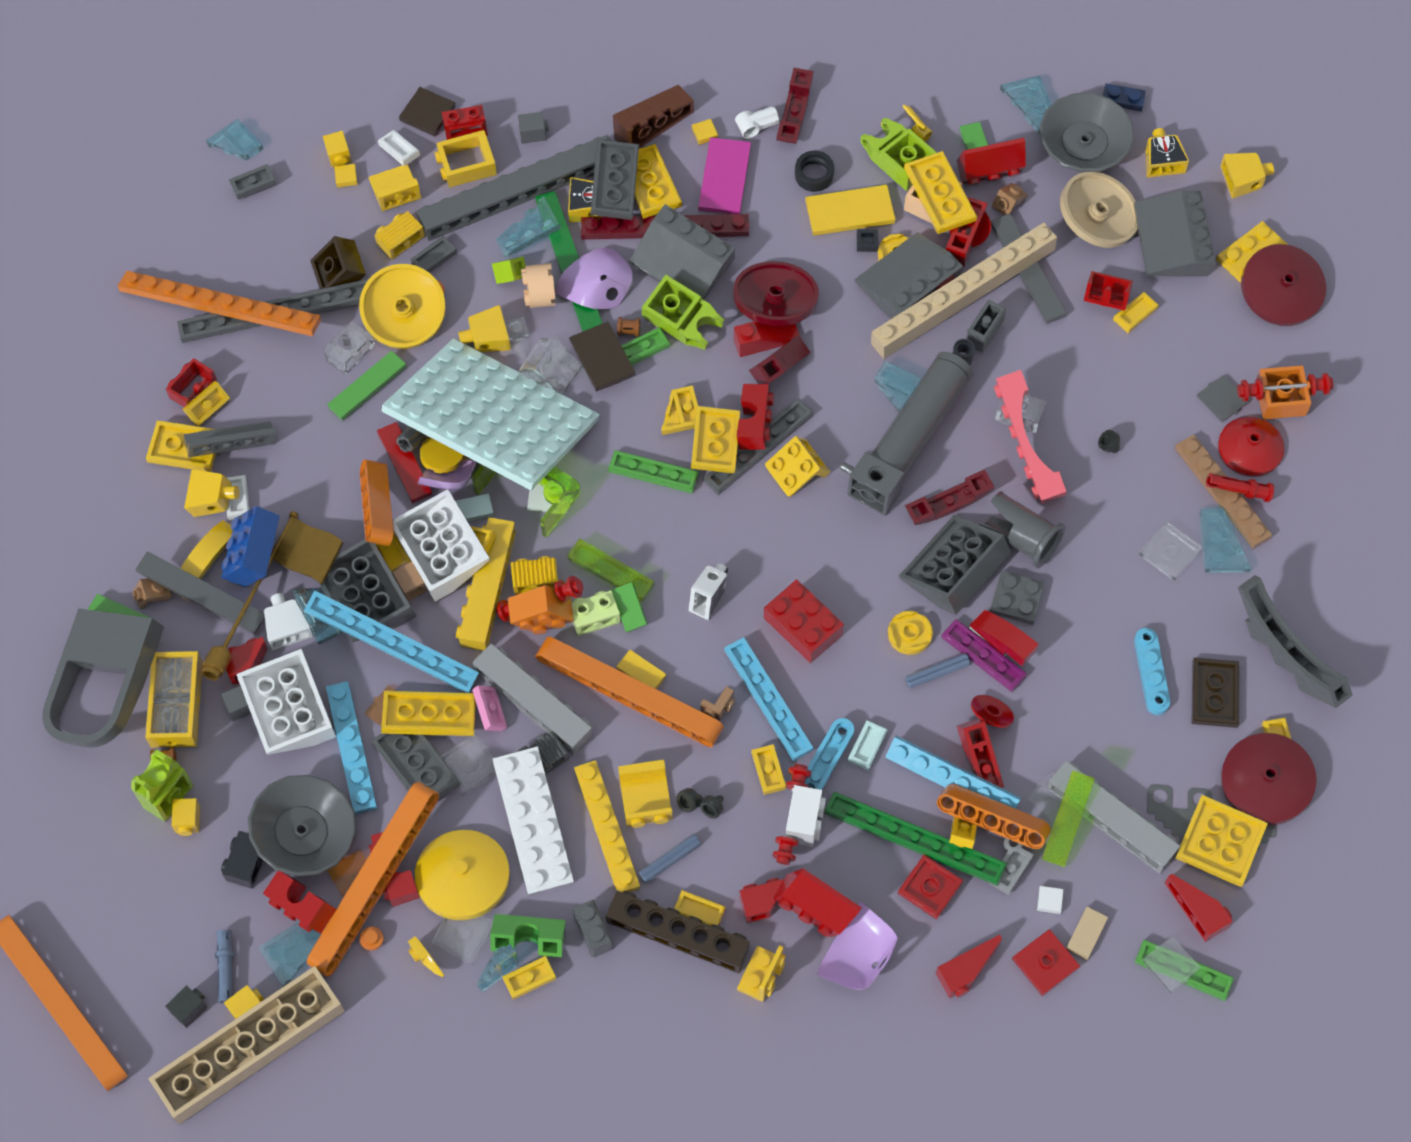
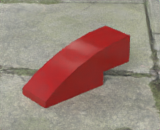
[970,610,1039,666]

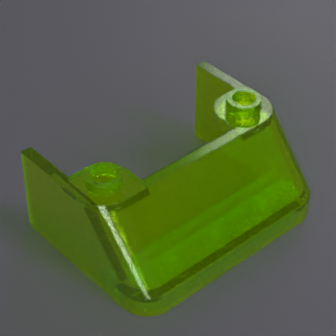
[472,465,580,538]

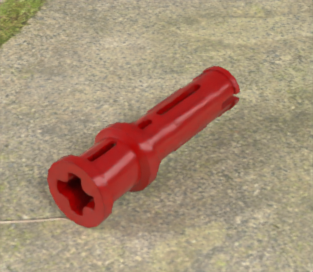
[1206,473,1274,503]

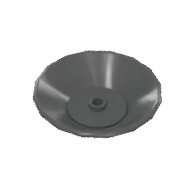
[1040,93,1135,172]
[248,775,357,876]

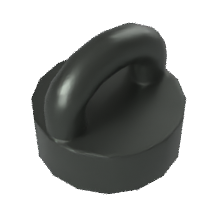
[1098,429,1120,453]
[677,788,703,812]
[700,795,724,818]

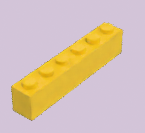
[456,517,516,651]

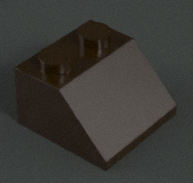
[310,236,366,289]

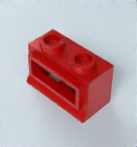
[442,105,488,140]
[1084,271,1133,311]
[166,358,217,407]

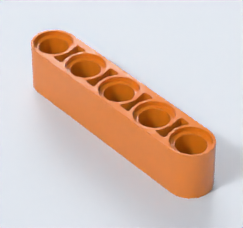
[360,459,394,546]
[937,784,1051,849]

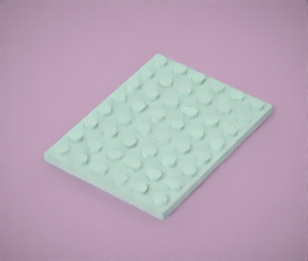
[381,338,600,491]

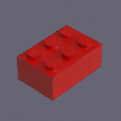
[764,579,844,664]

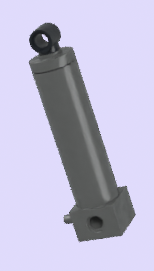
[840,339,975,516]

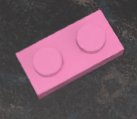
[473,685,507,732]

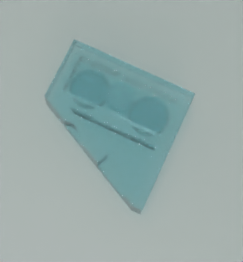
[206,119,263,160]
[874,361,921,412]
[476,944,519,992]

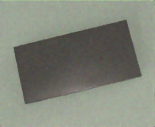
[590,139,639,220]
[371,734,461,800]

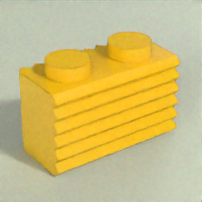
[374,211,425,260]
[511,556,558,595]

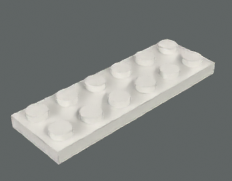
[492,746,574,895]

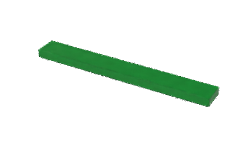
[535,191,602,332]
[824,791,1007,886]

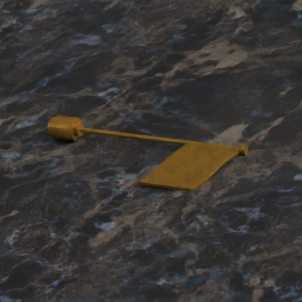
[201,511,343,681]

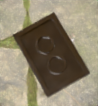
[569,321,635,392]
[1191,658,1239,728]

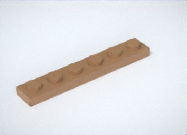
[1175,434,1272,549]

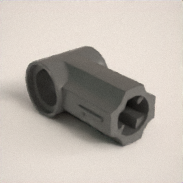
[396,426,429,453]

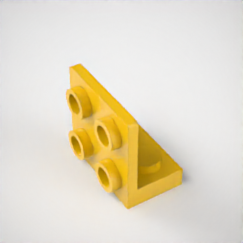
[369,165,421,212]
[765,436,831,497]
[737,945,786,1002]

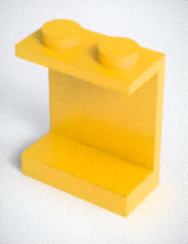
[618,760,673,828]

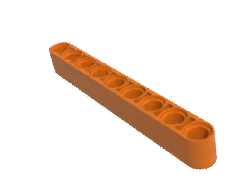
[535,636,724,747]
[307,782,439,977]
[0,914,128,1092]

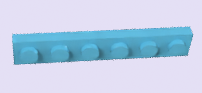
[724,637,813,762]
[326,681,377,815]
[886,735,1021,809]

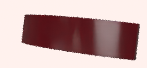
[776,68,814,144]
[905,469,995,525]

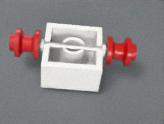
[772,764,826,865]

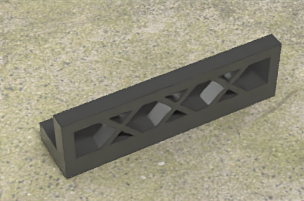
[184,421,277,458]

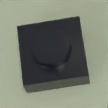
[857,229,878,252]

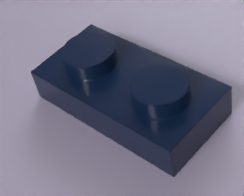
[1103,83,1146,112]

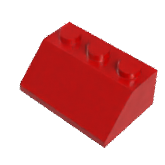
[956,138,1026,186]
[774,868,862,937]

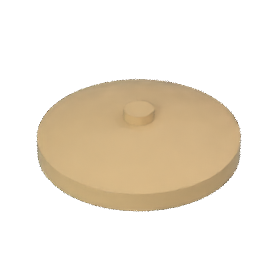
[1060,172,1138,248]

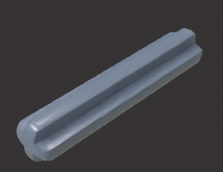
[905,653,970,688]
[639,834,700,883]

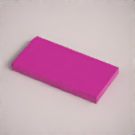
[698,137,751,214]

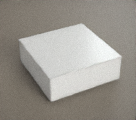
[1037,886,1063,914]

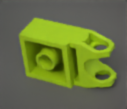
[860,118,937,192]
[642,275,725,350]
[131,750,194,822]

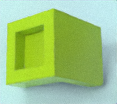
[491,256,526,284]

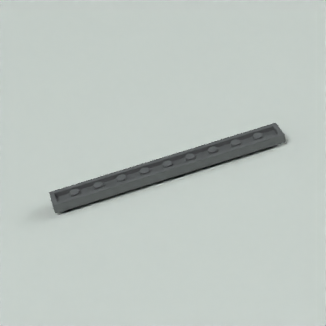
[177,279,369,343]

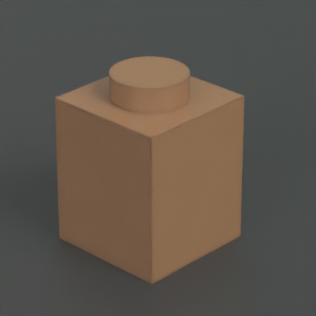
[392,561,428,601]

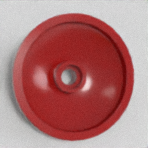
[1218,417,1285,477]

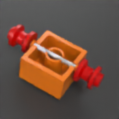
[1237,365,1334,420]
[496,576,584,635]

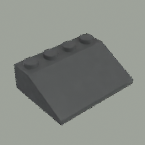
[1133,191,1216,276]
[629,204,735,300]
[855,232,963,319]
[899,515,1011,615]
[319,539,416,643]

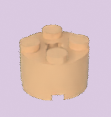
[521,263,555,308]

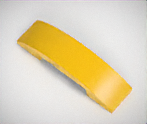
[172,520,233,601]

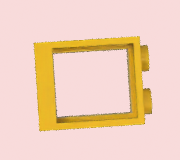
[434,130,497,188]

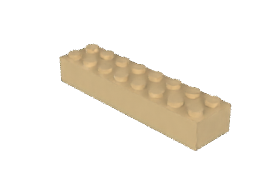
[148,966,345,1124]

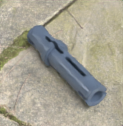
[215,929,234,1004]

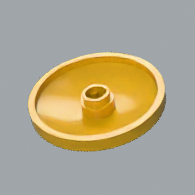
[359,264,446,349]
[415,830,510,920]

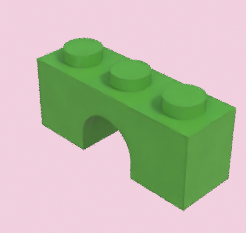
[490,914,566,957]

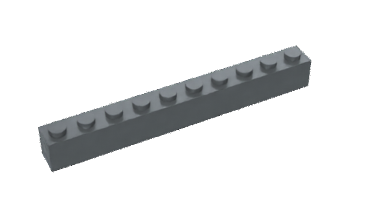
[417,134,611,241]

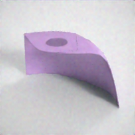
[555,248,632,309]
[418,459,477,490]
[817,902,898,990]

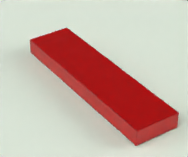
[377,422,432,503]

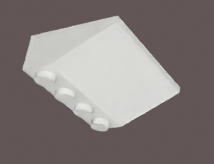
[393,489,490,602]
[236,649,336,755]

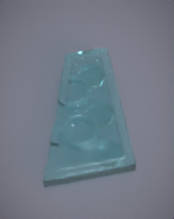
[1000,76,1051,134]
[1200,508,1251,573]

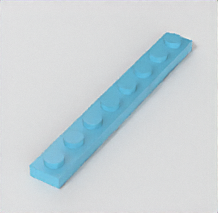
[304,590,479,693]

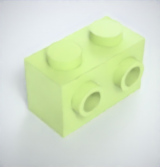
[572,591,620,636]

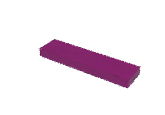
[941,619,1027,692]

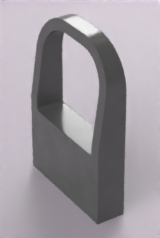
[42,608,164,748]

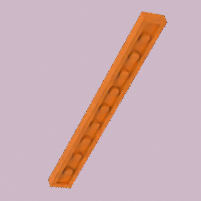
[118,270,321,336]

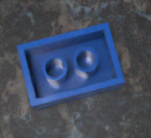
[221,506,280,587]

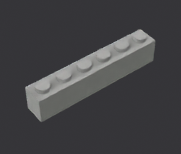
[472,644,593,755]
[1047,761,1180,874]

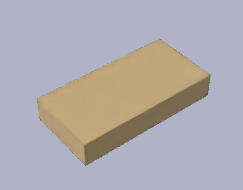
[1066,907,1108,960]

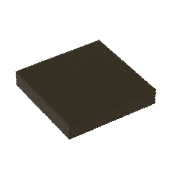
[399,87,456,136]

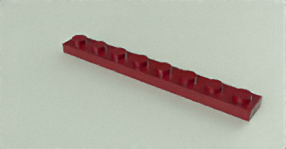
[581,214,749,240]

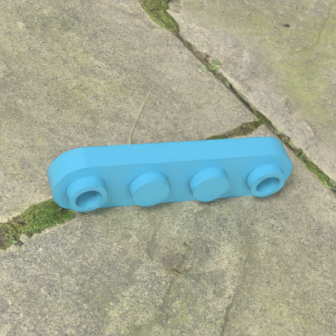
[1134,628,1170,715]
[805,718,854,790]

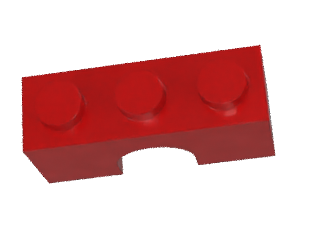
[737,384,774,450]
[368,832,420,907]
[262,871,337,933]

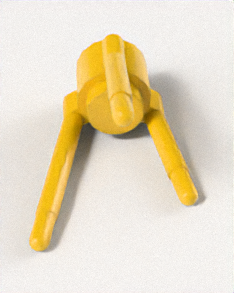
[881,104,933,142]

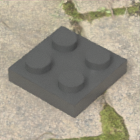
[990,570,1045,625]

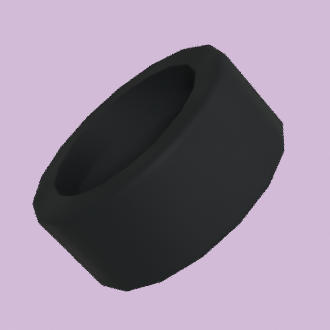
[795,150,834,192]

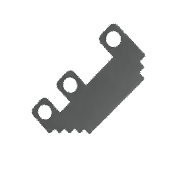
[1147,785,1276,850]

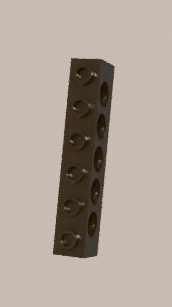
[606,891,750,974]

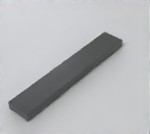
[991,213,1066,324]
[703,398,814,495]
[135,551,265,635]

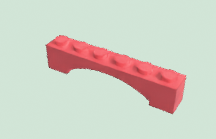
[993,370,1067,504]

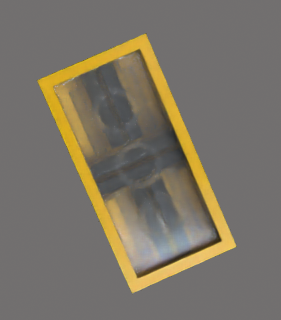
[145,651,203,748]

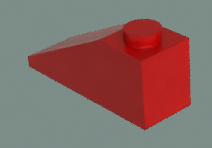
[946,197,988,267]
[734,321,800,357]
[957,719,1004,788]
[1165,874,1233,942]
[935,935,1002,998]

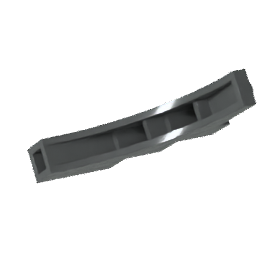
[1238,575,1353,708]

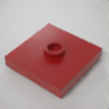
[897,854,963,920]
[1012,929,1080,996]

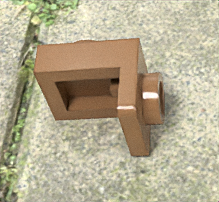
[992,183,1028,215]
[133,578,172,609]
[700,686,736,721]

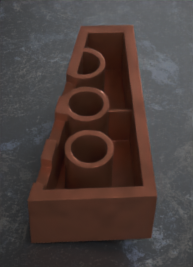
[613,84,694,148]

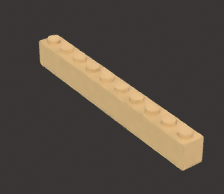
[871,222,1057,359]

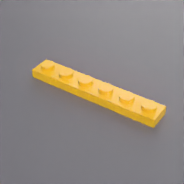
[574,760,640,893]

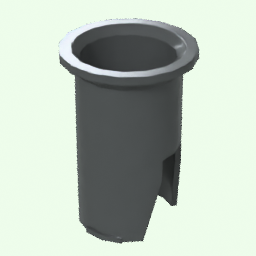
[980,491,1066,568]

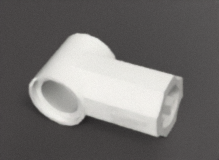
[735,106,779,139]

